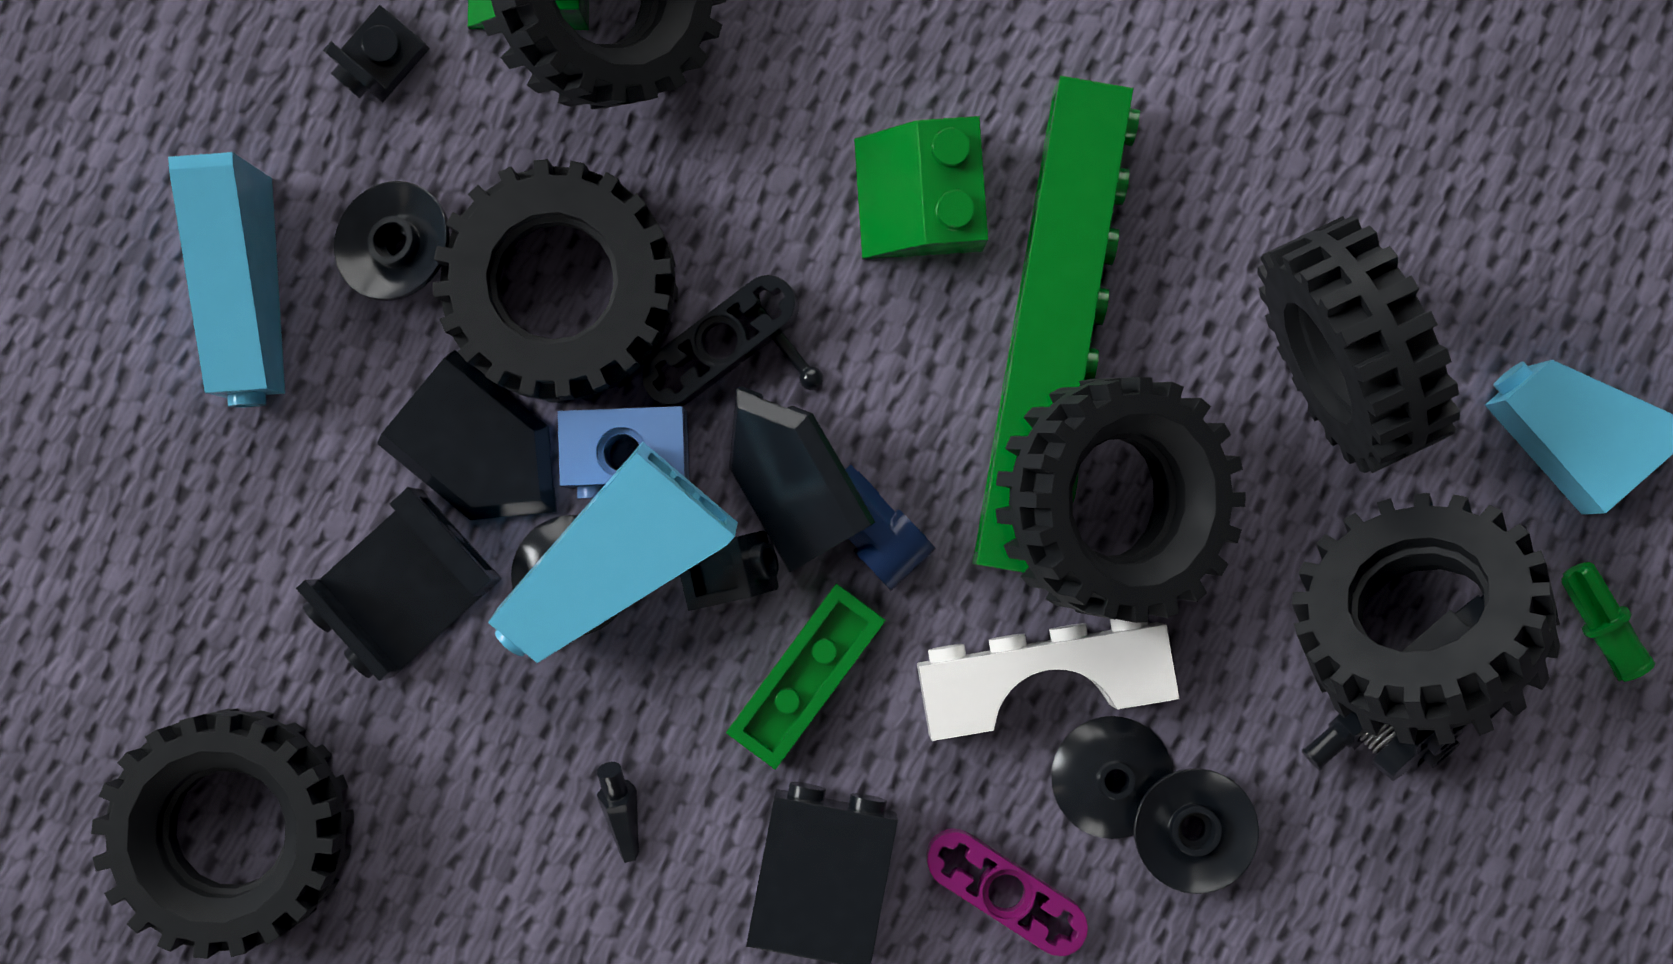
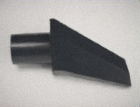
[597,762,639,863]

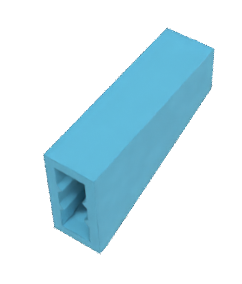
[168,152,285,408]
[488,442,738,663]

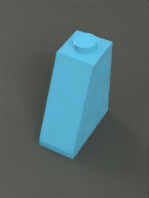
[1485,360,1673,515]

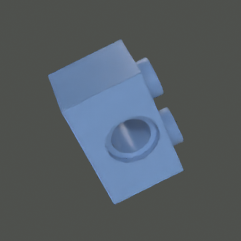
[557,406,690,499]

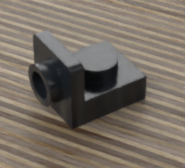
[323,5,430,103]
[680,530,779,611]

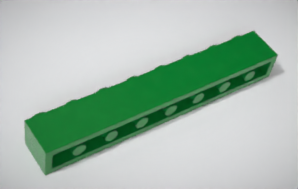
[972,75,1140,573]

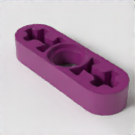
[926,828,1088,956]

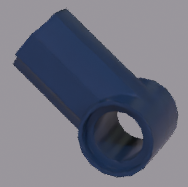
[845,465,936,591]

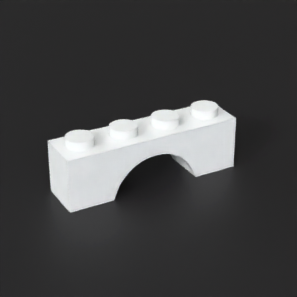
[917,619,1179,741]

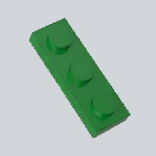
[726,583,886,770]

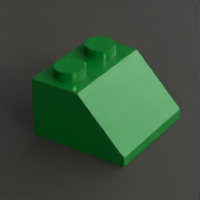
[854,116,988,260]

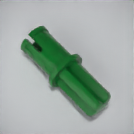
[1561,562,1655,682]

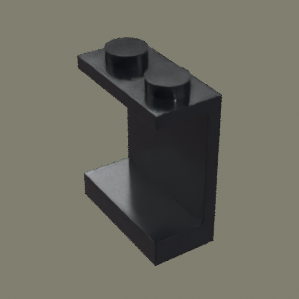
[296,487,502,681]
[746,782,898,964]

